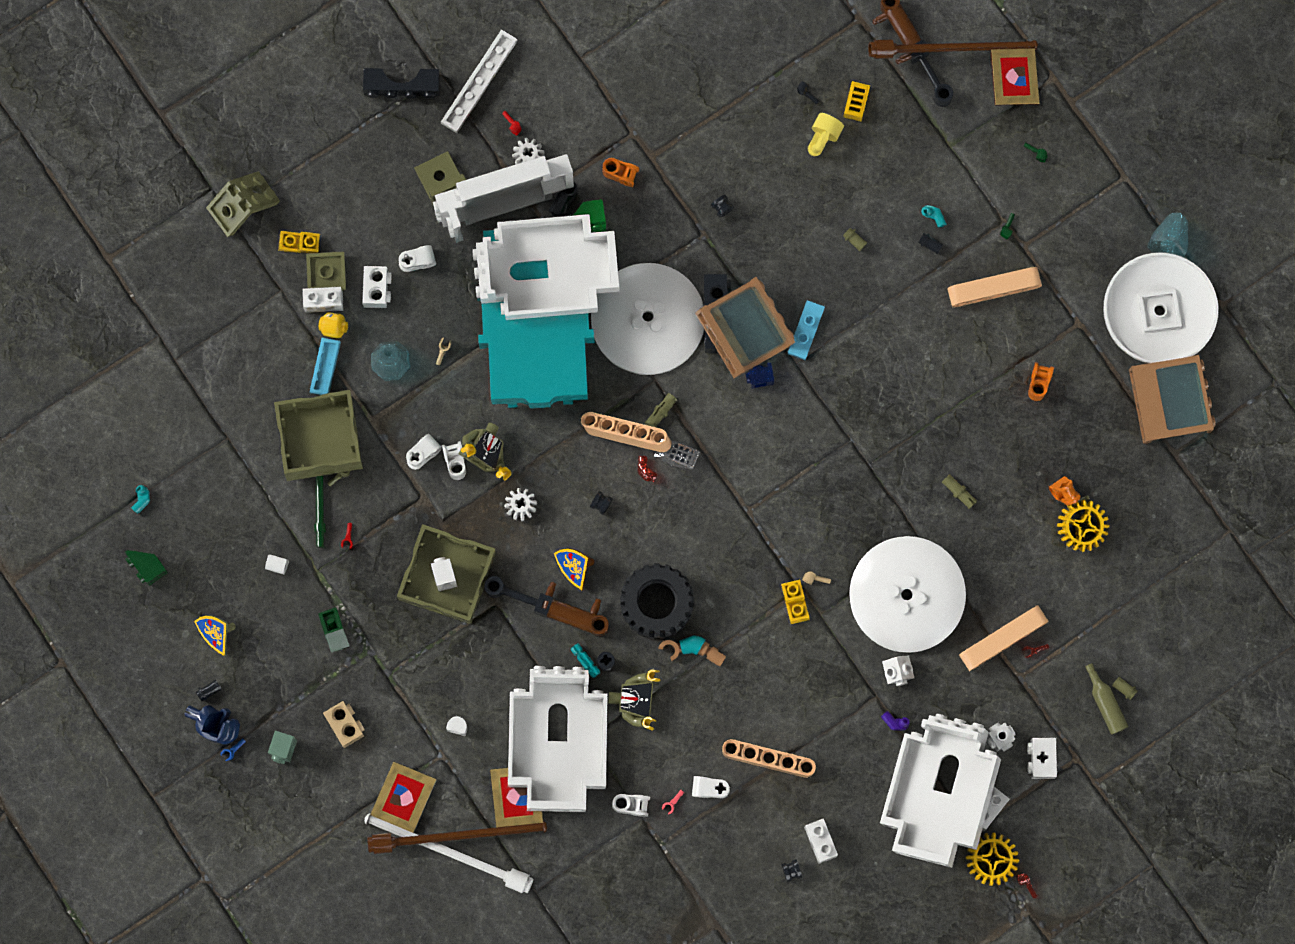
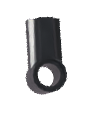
[548,181,578,217]

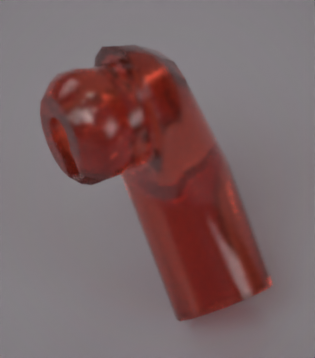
[637,456,657,482]

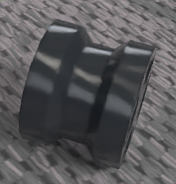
[711,194,734,218]
[590,491,613,515]
[781,859,802,883]

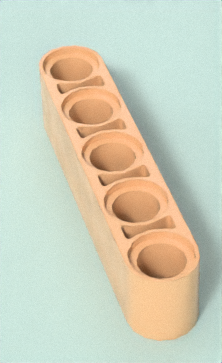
[947,267,1042,307]
[581,412,672,452]
[959,605,1049,671]
[722,739,816,778]

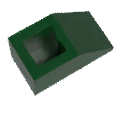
[125,550,168,586]

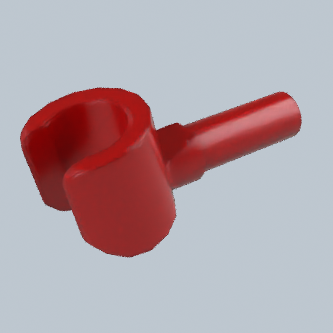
[502,111,522,136]
[341,523,353,549]

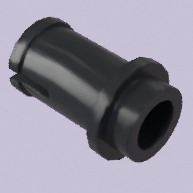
[918,233,943,254]
[196,680,222,702]

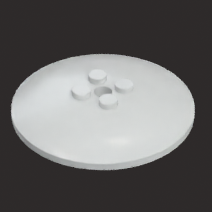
[1103,253,1218,364]
[591,263,704,375]
[850,536,966,652]

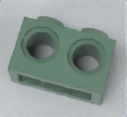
[268,731,297,764]

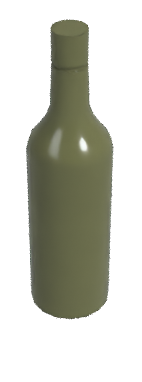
[1085,663,1129,735]

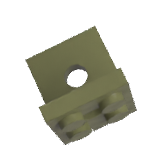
[414,151,466,207]
[206,171,280,237]

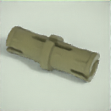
[645,393,678,427]
[942,474,978,509]

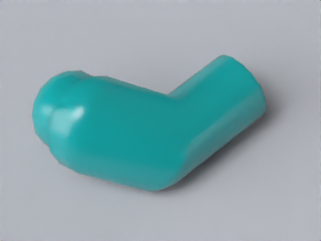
[921,205,947,228]
[131,485,150,514]

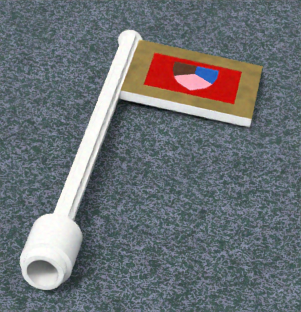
[364,762,533,893]

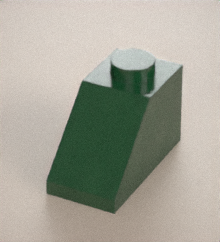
[318,607,350,653]

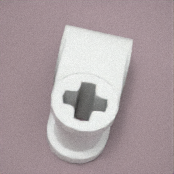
[399,245,436,272]
[406,434,442,470]
[442,441,466,480]
[692,776,730,798]
[612,794,650,817]

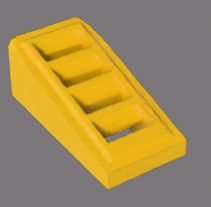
[843,81,870,122]

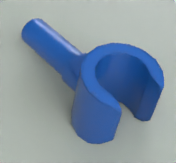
[221,739,245,761]

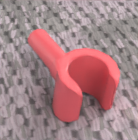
[662,790,684,814]

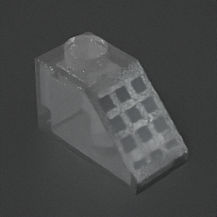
[654,439,700,469]

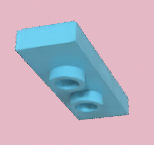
[788,301,825,360]
[310,338,341,396]

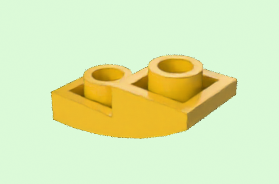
[278,231,320,253]
[781,580,810,624]

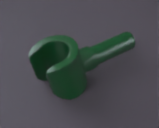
[1024,143,1048,163]
[1000,213,1015,240]

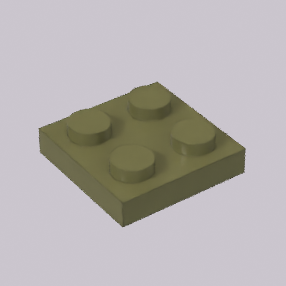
[306,252,346,291]

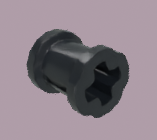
[597,652,615,671]

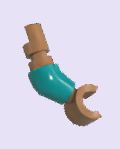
[658,635,726,667]

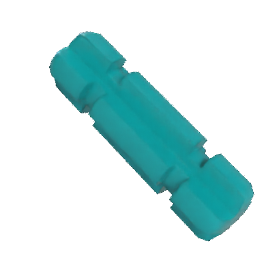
[571,643,600,678]

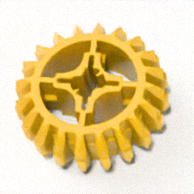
[1057,500,1109,552]
[966,833,1019,886]

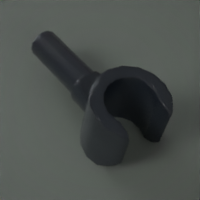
[797,81,819,105]

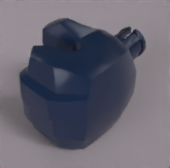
[185,705,240,744]

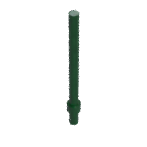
[314,475,326,548]

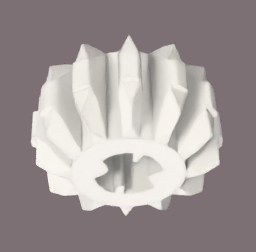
[512,138,544,164]
[504,488,537,521]

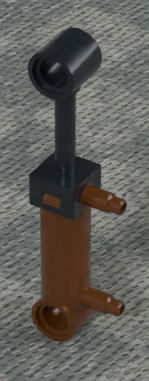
[872,0,953,107]
[484,576,609,637]

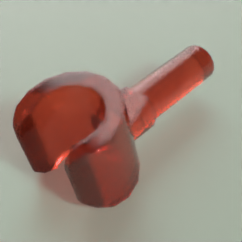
[1022,644,1049,659]
[1017,873,1037,899]

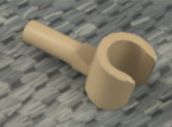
[436,338,452,365]
[802,572,831,585]

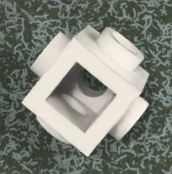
[882,656,914,686]
[987,722,1016,752]

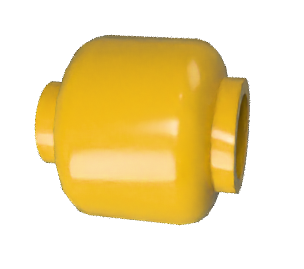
[319,312,348,338]

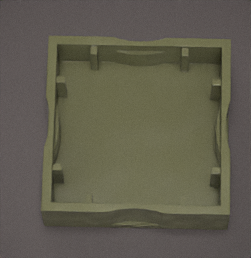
[274,390,363,481]
[397,524,496,624]

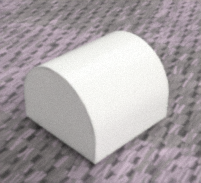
[265,555,289,575]
[446,717,467,736]

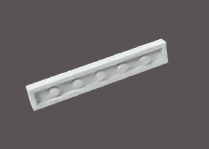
[441,30,517,133]

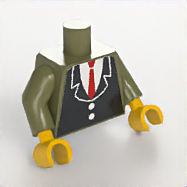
[458,423,511,480]
[608,670,660,730]

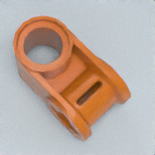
[602,158,640,187]
[1028,362,1054,401]
[1049,476,1081,505]

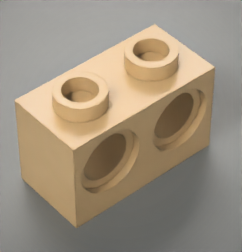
[323,701,365,748]

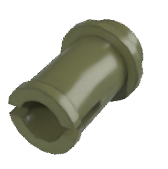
[843,228,867,252]
[1112,676,1138,700]

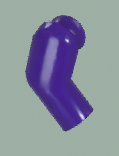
[881,711,910,731]

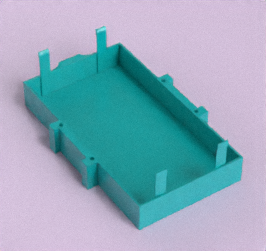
[477,230,594,408]

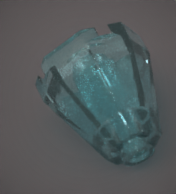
[1147,213,1188,258]
[371,341,410,381]

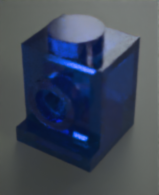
[745,363,774,389]

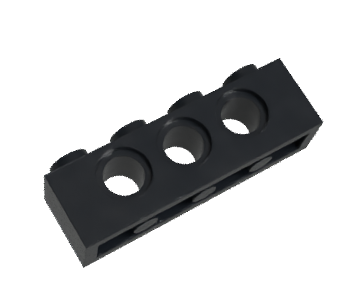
[704,274,732,353]

